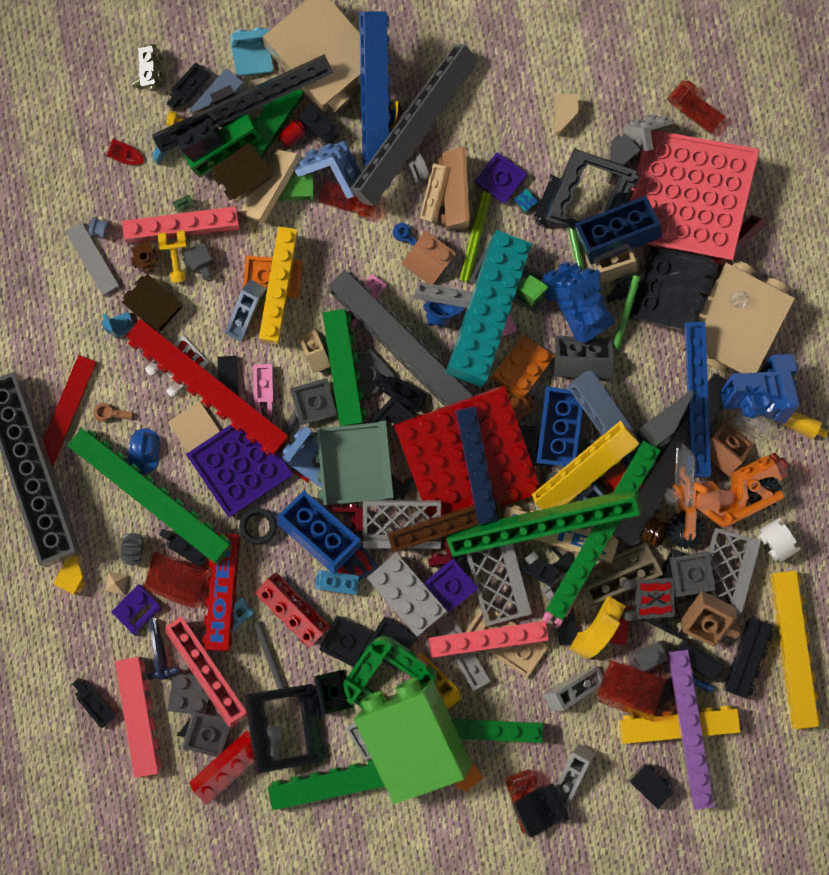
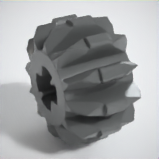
[121,533,144,566]

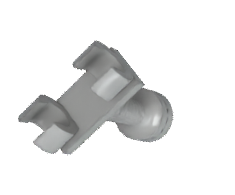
[524,550,565,601]

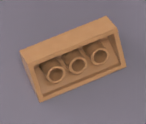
[439,146,469,231]

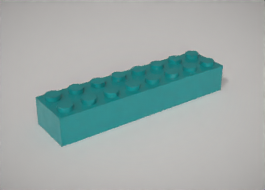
[445,230,532,387]

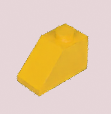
[53,555,86,595]

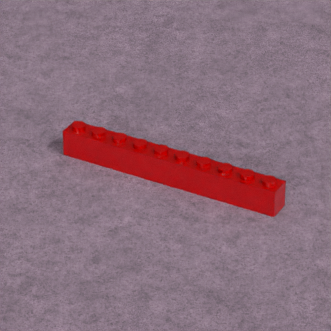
[126,319,290,457]

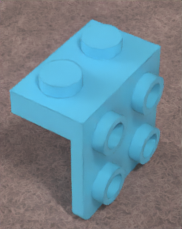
[230,27,273,76]

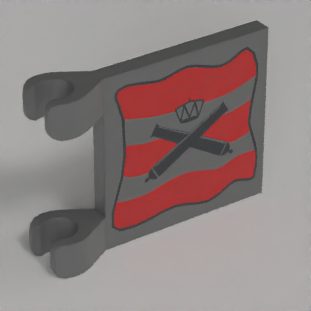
[621,577,674,621]

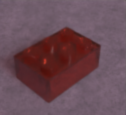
[597,660,666,722]

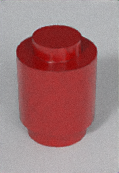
[278,121,306,149]

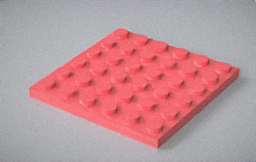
[630,130,760,261]

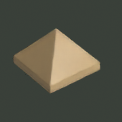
[105,572,128,595]

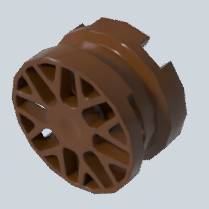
[642,517,669,547]

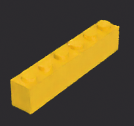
[259,226,298,345]
[532,421,639,509]
[619,705,740,744]

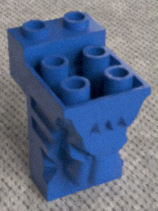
[540,261,615,342]
[720,354,800,424]

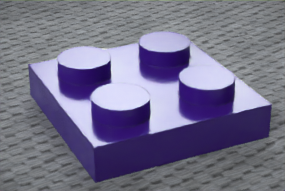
[474,152,527,205]
[423,558,478,613]

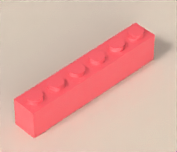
[122,206,240,244]
[165,617,247,728]
[428,621,549,659]
[115,657,162,778]

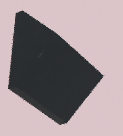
[314,669,353,715]

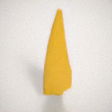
[780,411,828,439]

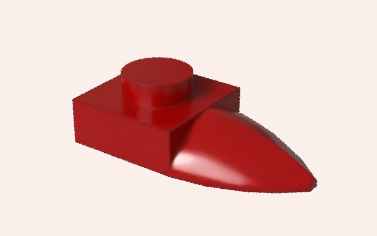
[105,139,145,165]

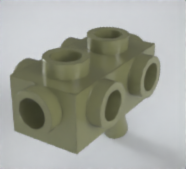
[131,44,164,91]

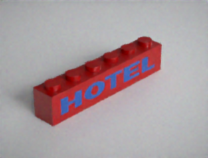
[202,533,241,653]

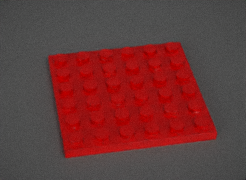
[394,385,540,517]

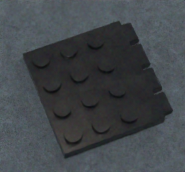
[629,246,719,331]

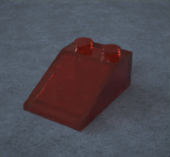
[143,552,210,609]

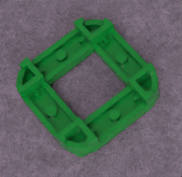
[343,636,438,708]

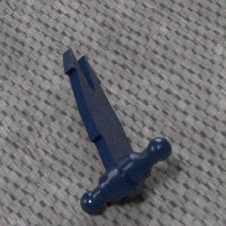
[147,618,180,680]

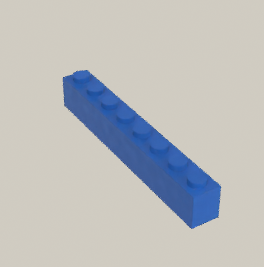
[359,11,391,167]

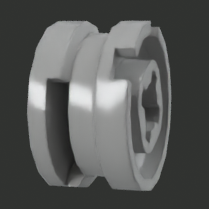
[406,153,430,183]

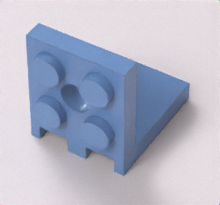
[295,141,362,199]
[282,426,322,488]

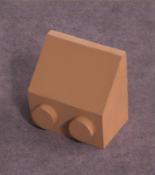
[401,230,456,284]
[710,420,754,476]

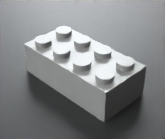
[367,553,448,639]

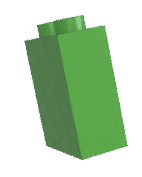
[354,678,473,804]

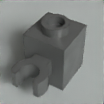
[182,243,214,281]

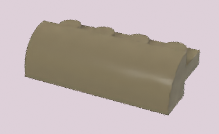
[582,543,663,607]

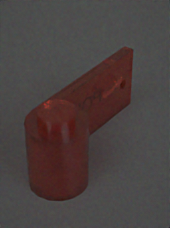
[667,80,725,134]
[317,181,376,219]
[506,769,537,834]

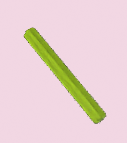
[460,192,491,283]

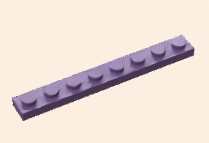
[668,650,714,810]

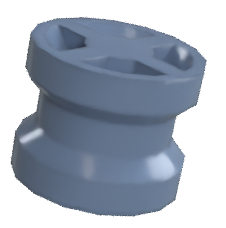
[89,217,109,239]

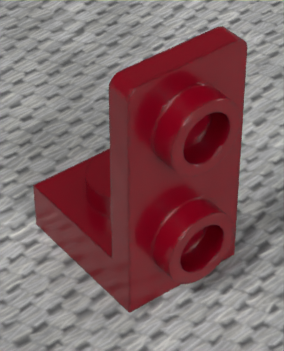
[325,504,363,532]
[428,535,455,567]

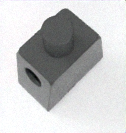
[627,640,668,673]

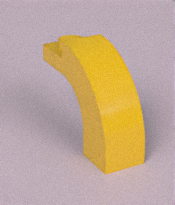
[569,596,626,659]

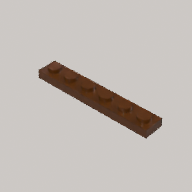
[387,497,503,553]

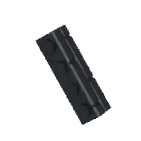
[723,617,774,699]

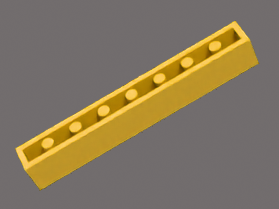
[770,571,821,729]

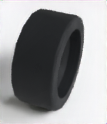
[239,508,277,545]

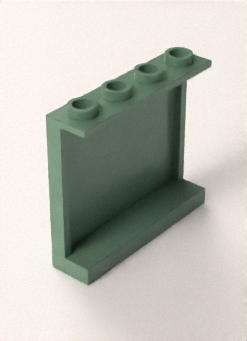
[313,421,394,505]

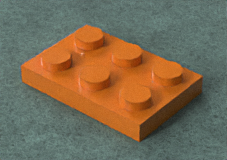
[243,255,303,299]
[491,334,554,400]

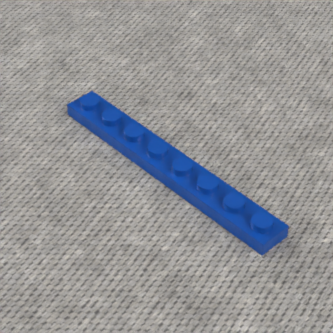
[684,321,711,478]

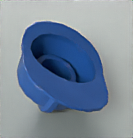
[423,301,465,326]
[128,428,160,474]

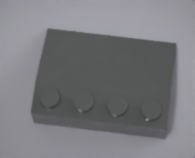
[636,390,693,449]

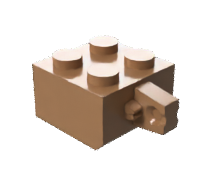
[681,591,741,647]

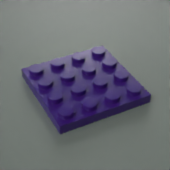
[186,424,293,518]

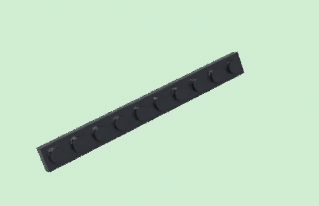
[152,54,333,153]

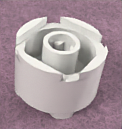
[758,518,801,563]

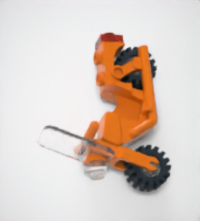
[664,443,788,549]

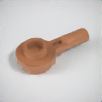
[94,403,132,422]

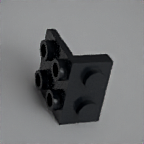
[513,783,570,838]

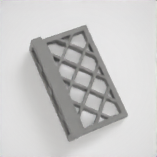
[363,500,441,549]
[695,528,761,615]
[466,543,532,626]

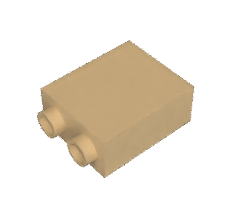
[263,0,361,114]
[679,261,795,376]

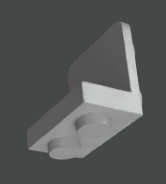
[624,114,675,151]

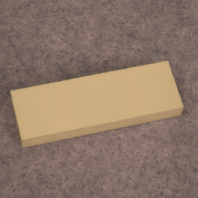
[419,163,451,223]

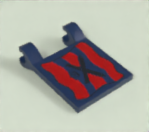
[337,526,379,582]

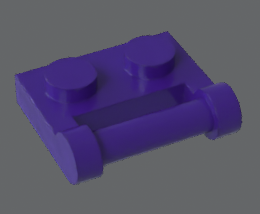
[111,584,163,636]

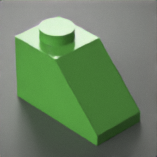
[277,173,314,201]
[516,275,548,308]

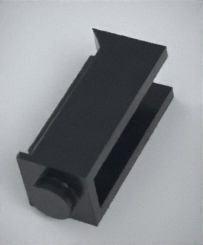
[532,174,561,227]
[674,637,724,682]

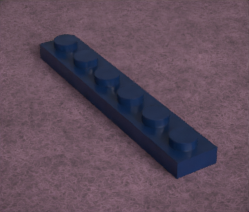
[455,406,498,525]

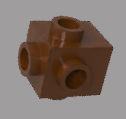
[131,241,160,273]

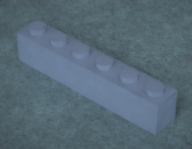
[567,371,657,469]

